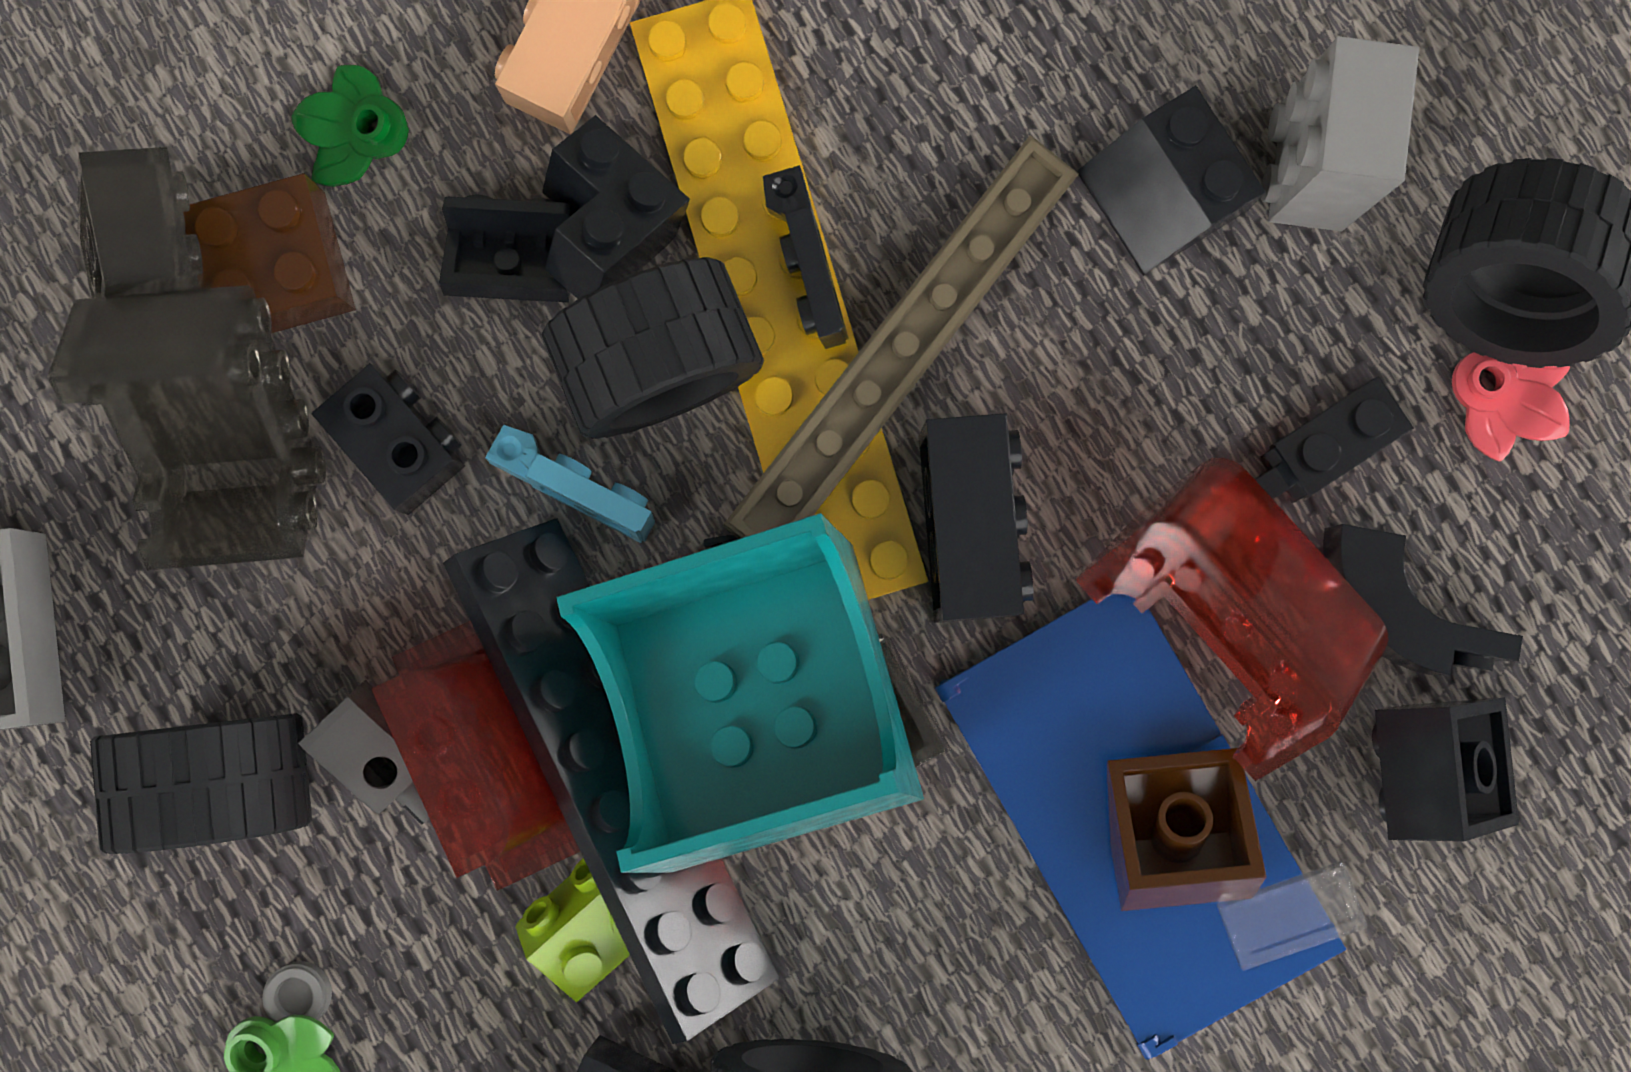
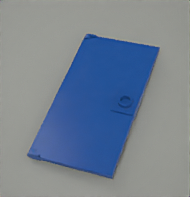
[934,577,1347,1060]

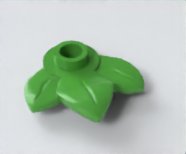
[224,1014,341,1072]

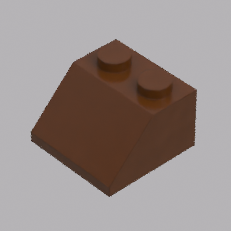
[1107,748,1267,911]

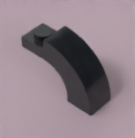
[1323,524,1523,676]

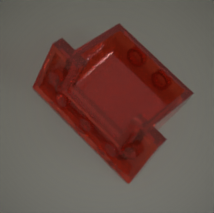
[371,621,580,891]

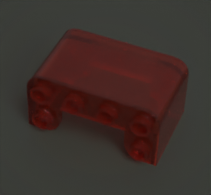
[1075,458,1389,782]

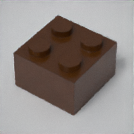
[179,173,356,343]

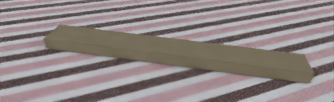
[723,135,1079,539]

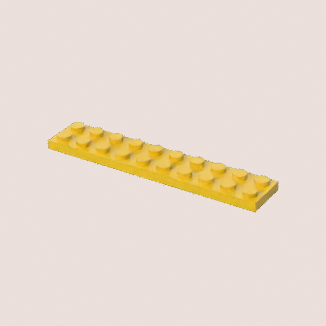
[629,0,928,600]

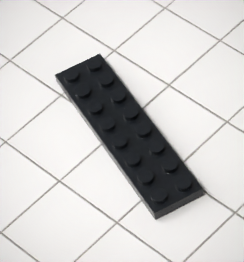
[443,518,780,1044]

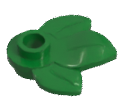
[291,65,409,187]

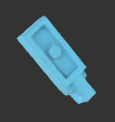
[485,425,655,543]

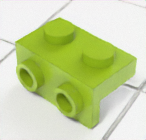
[515,858,630,1003]

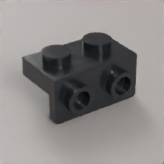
[439,194,573,303]

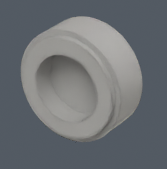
[262,961,332,1022]

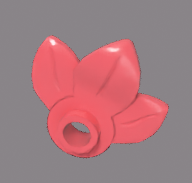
[1452,352,1570,462]

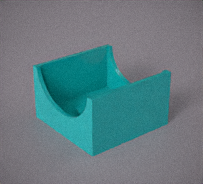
[556,513,924,873]

